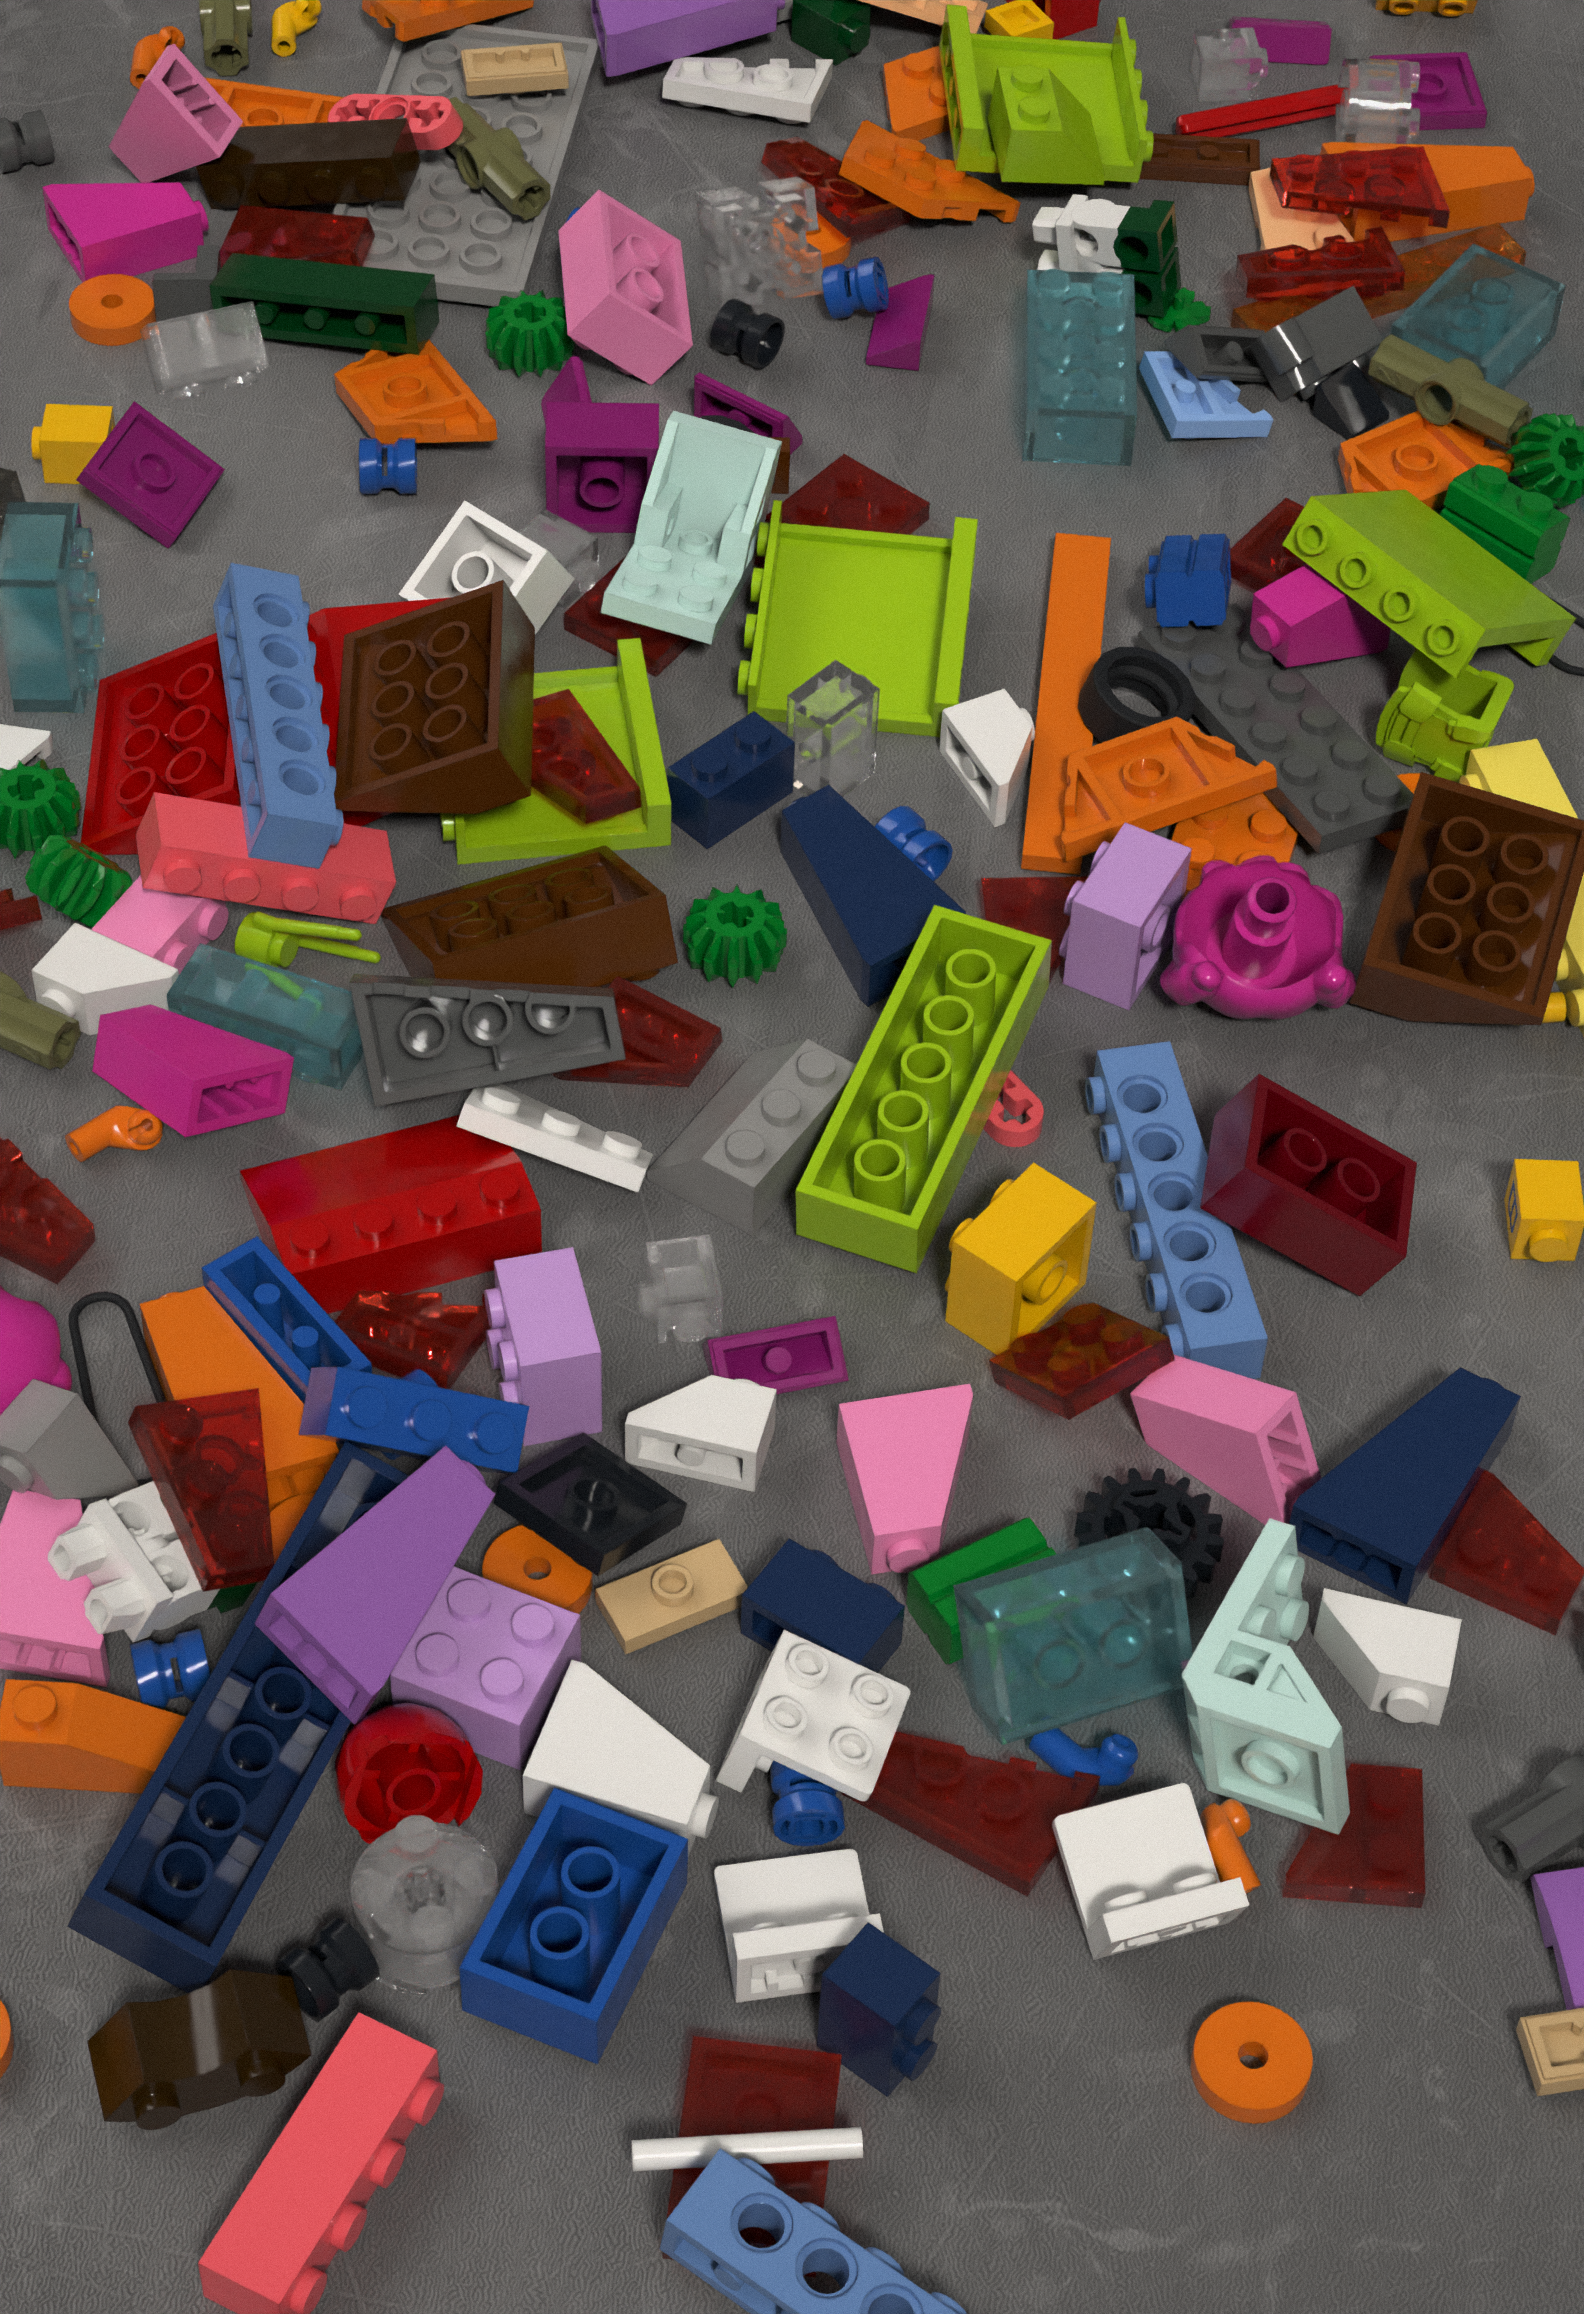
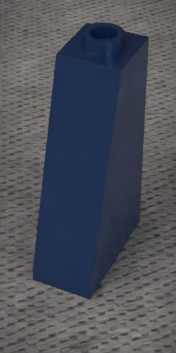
[780,785,966,1007]
[1289,1367,1521,1605]

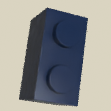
[667,711,795,849]
[741,1538,905,1673]
[817,1922,942,2097]

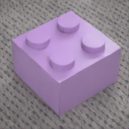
[1059,822,1192,1010]
[484,1247,602,1446]
[390,1566,581,1770]

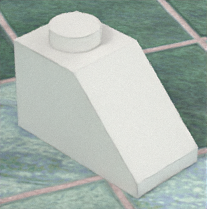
[939,689,1035,827]
[31,923,183,1035]
[625,1375,777,1492]
[1313,1588,1462,1726]

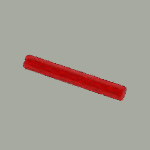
[1175,81,1365,138]

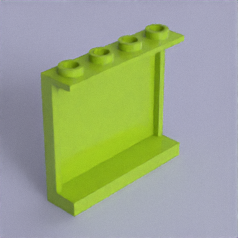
[939,5,1154,183]
[1282,490,1576,679]
[737,500,978,737]
[440,638,671,865]

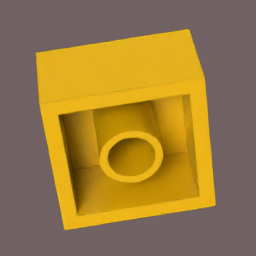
[945,1162,1097,1362]

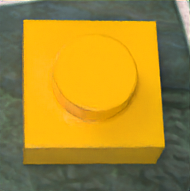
[984,0,1054,39]

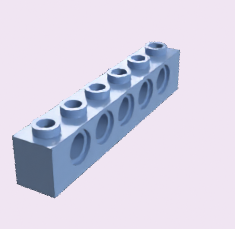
[213,563,344,869]
[1085,1041,1268,1379]
[659,2148,967,2314]

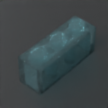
[167,943,364,1091]

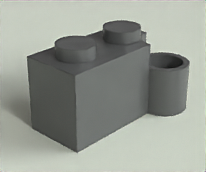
[1249,285,1383,402]

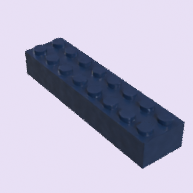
[67,1441,409,1993]

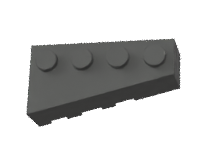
[349,974,626,1107]

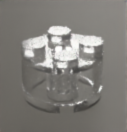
[1335,58,1420,144]
[350,1815,499,1995]

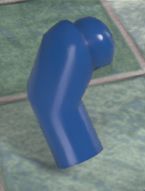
[1029,1722,1138,1787]

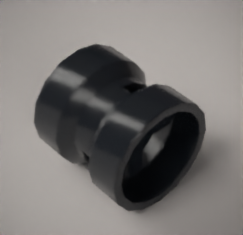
[711,298,785,369]
[275,1917,380,2022]

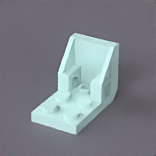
[601,411,782,644]
[1182,1518,1350,1835]

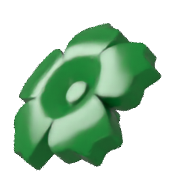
[1148,287,1211,333]

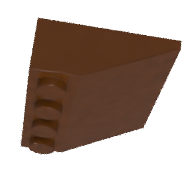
[334,580,535,814]
[1350,772,1584,1025]
[381,845,678,988]

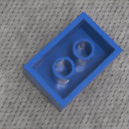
[459,1788,688,2065]

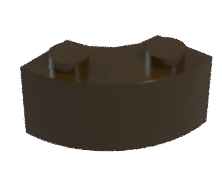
[87,1969,312,2130]

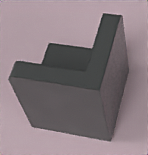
[152,245,221,322]

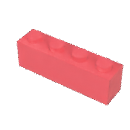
[136,792,396,924]
[198,2012,444,2314]

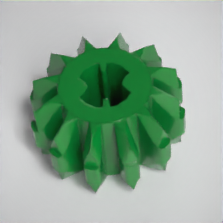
[485,290,575,378]
[1505,413,1584,508]
[0,759,81,859]
[25,835,132,927]
[683,884,787,988]

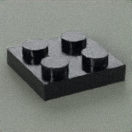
[494,1433,687,1576]

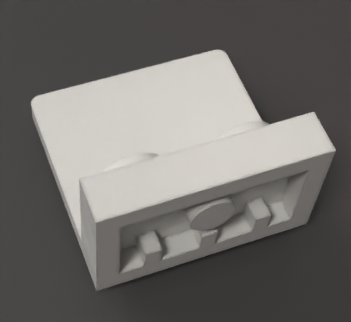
[715,1630,910,1801]
[1052,1783,1249,1960]
[714,1849,884,2003]

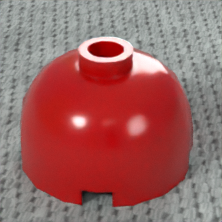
[334,1703,483,1852]

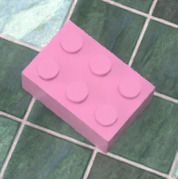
[558,190,693,386]

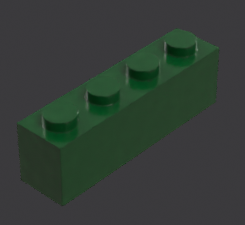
[209,253,440,355]

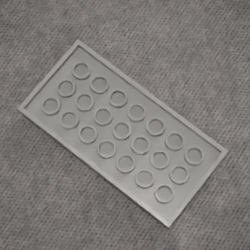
[316,24,600,307]

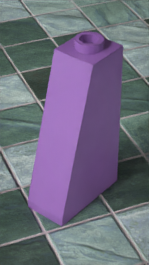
[591,0,785,77]
[254,1446,495,1725]

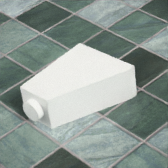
[523,1660,719,1856]

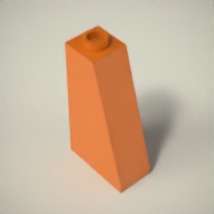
[1316,142,1535,247]
[140,1286,339,1522]

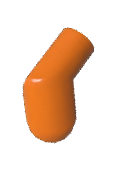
[130,26,185,89]
[65,1106,163,1162]
[1199,1799,1262,1894]

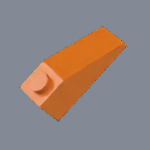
[0,1679,186,1794]

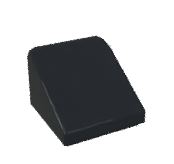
[1312,363,1390,440]

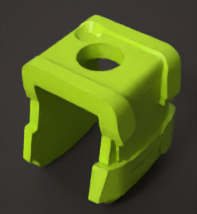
[1376,648,1514,783]

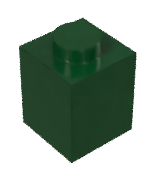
[791,0,871,66]

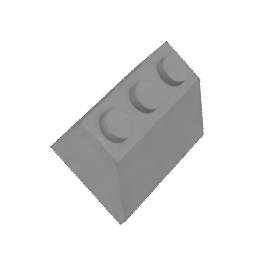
[647,1039,857,1236]

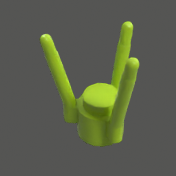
[235,911,381,1017]

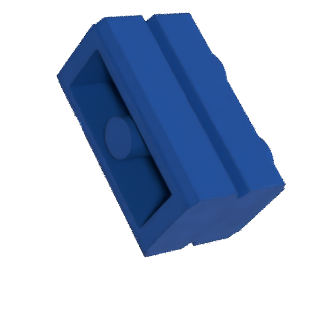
[1145,534,1232,627]

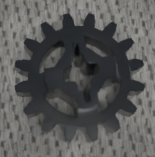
[1074,1468,1224,1608]

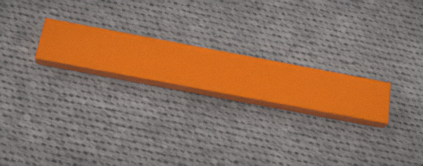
[1021,533,1111,875]

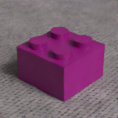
[545,402,659,533]

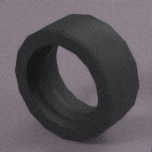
[1078,647,1196,742]

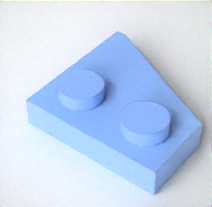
[1139,351,1273,439]

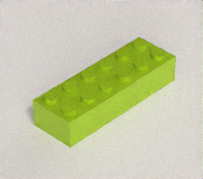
[795,905,1052,1274]

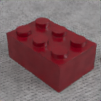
[1200,1074,1417,1296]

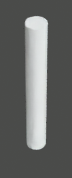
[631,2127,863,2172]

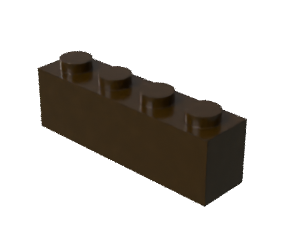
[196,118,421,209]

